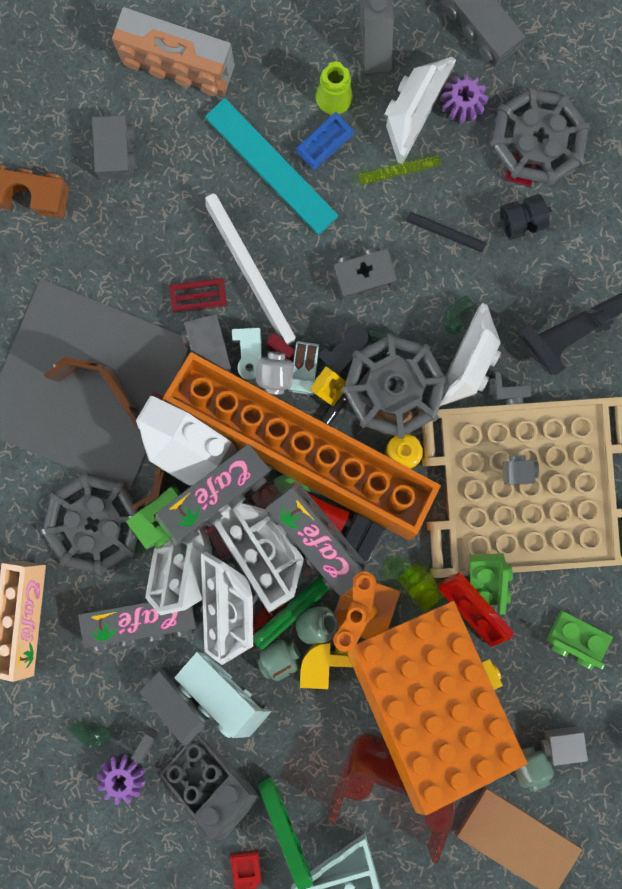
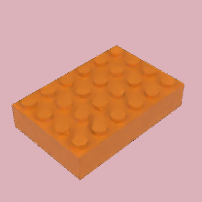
[346,601,528,816]

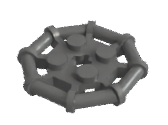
[490,86,591,186]
[342,333,449,439]
[40,472,139,576]

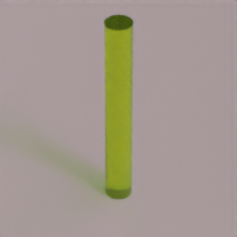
[358,155,441,185]

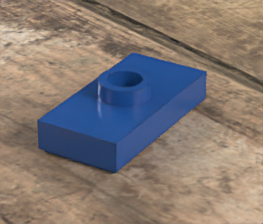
[295,112,355,171]

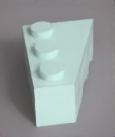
[175,652,272,738]
[291,833,381,889]

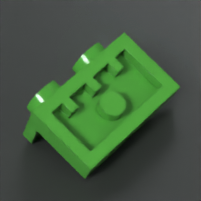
[468,553,513,615]
[546,611,613,670]

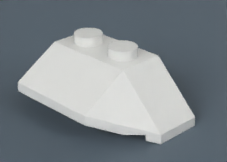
[385,57,456,165]
[440,303,501,406]
[136,396,238,487]
[214,503,304,612]
[145,525,212,615]
[201,551,253,665]

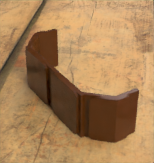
[43,357,170,510]

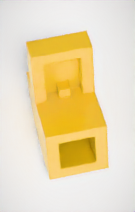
[300,641,353,689]

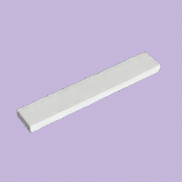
[205,193,296,346]

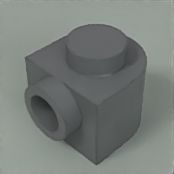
[503,455,539,485]

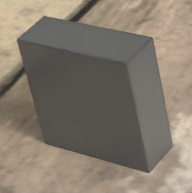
[131,727,158,764]

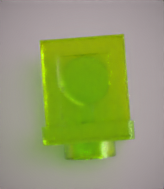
[398,562,445,613]

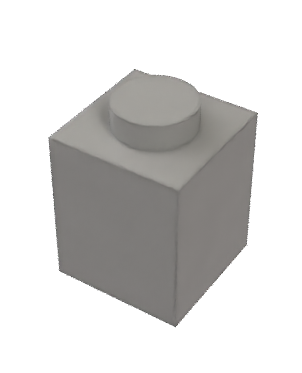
[541,726,588,766]

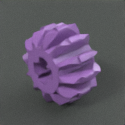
[440,73,488,124]
[97,754,146,805]

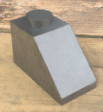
[181,314,231,372]

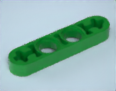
[258,777,314,889]

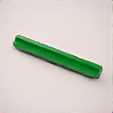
[253,575,330,650]

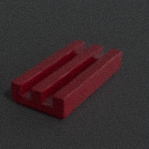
[169,278,228,313]

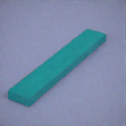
[205,98,338,236]

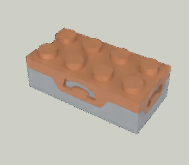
[112,7,235,96]

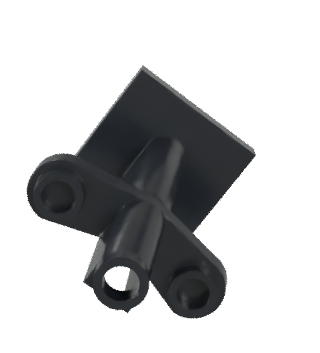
[517,292,622,375]

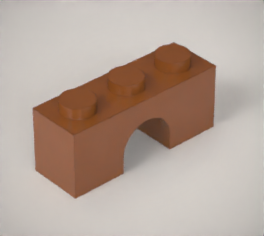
[0,165,69,219]

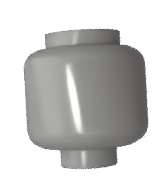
[256,352,294,394]

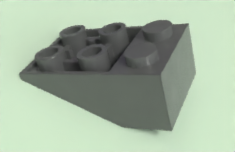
[159,734,262,839]

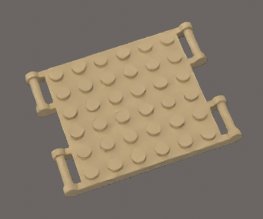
[418,397,622,578]

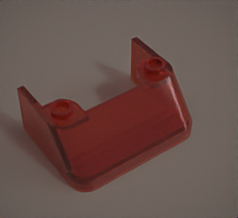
[328,733,456,864]

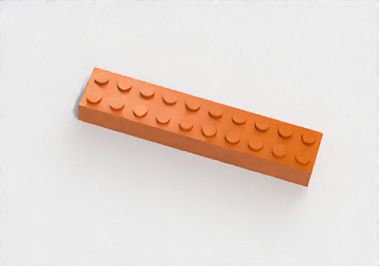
[163,352,441,541]

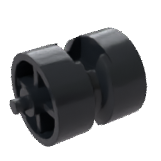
[497,194,552,240]

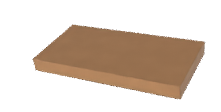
[456,786,583,889]

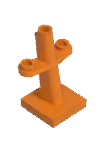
[333,571,401,651]

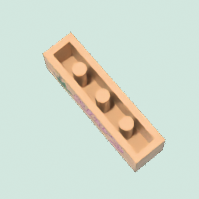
[0,561,46,682]

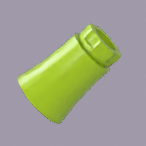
[316,61,353,115]

